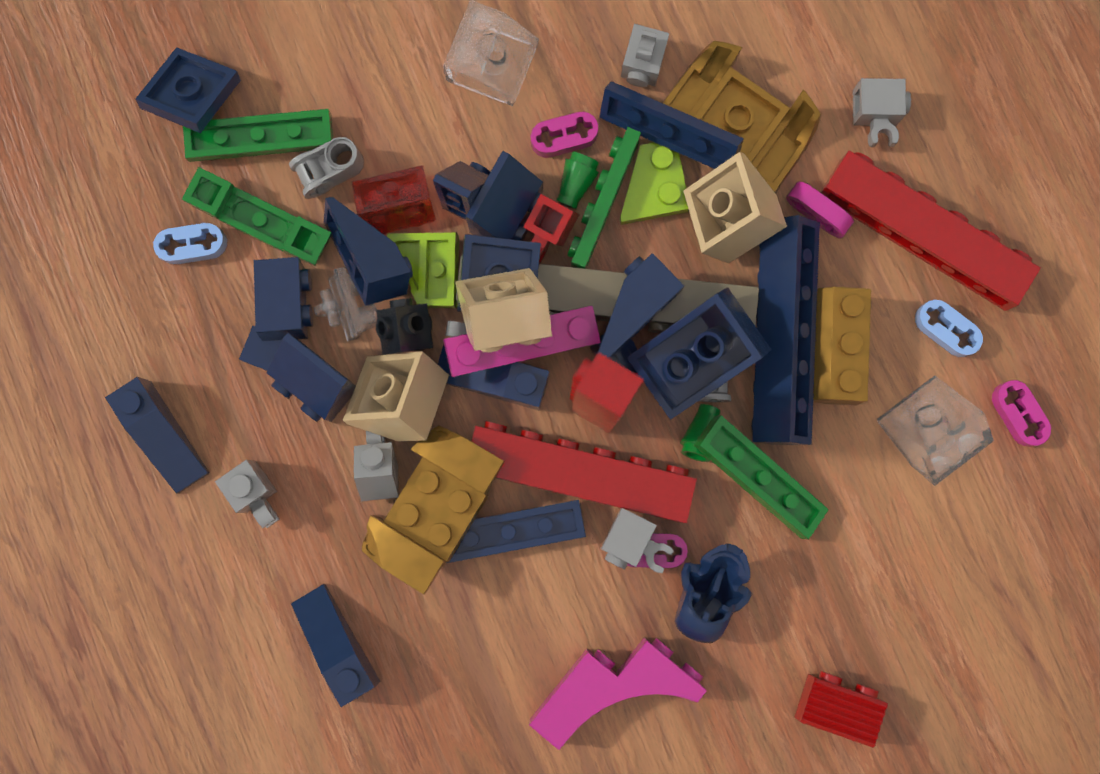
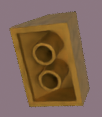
[813,287,871,405]

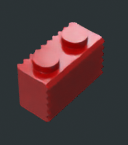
[795,671,888,748]

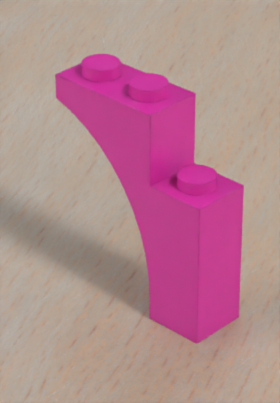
[529,637,707,750]

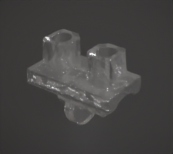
[314,267,377,341]

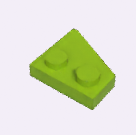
[620,142,689,225]
[387,232,459,308]

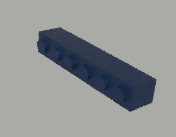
[751,215,820,445]

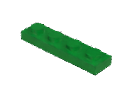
[183,109,333,162]
[567,127,641,269]
[693,415,829,540]

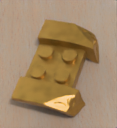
[663,41,821,193]
[362,425,504,595]

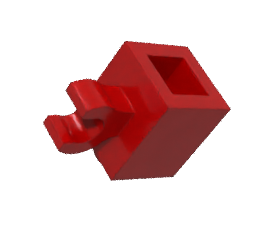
[523,194,580,264]

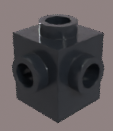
[376,298,433,355]

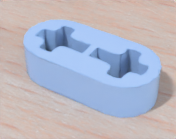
[153,223,227,264]
[915,300,983,357]

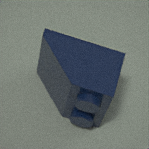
[466,151,545,241]
[267,333,356,422]

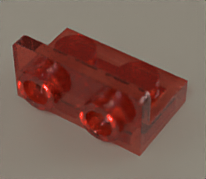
[352,165,436,234]

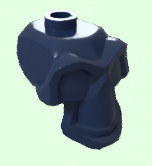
[674,544,752,643]

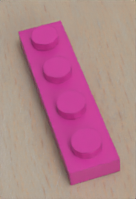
[443,306,601,377]

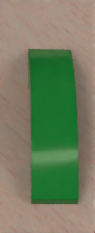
[182,167,332,266]

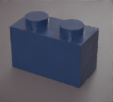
[254,257,313,341]

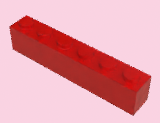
[820,150,1041,311]
[569,352,644,433]
[471,421,697,523]

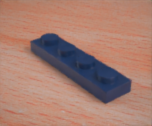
[599,81,744,169]
[446,500,586,563]

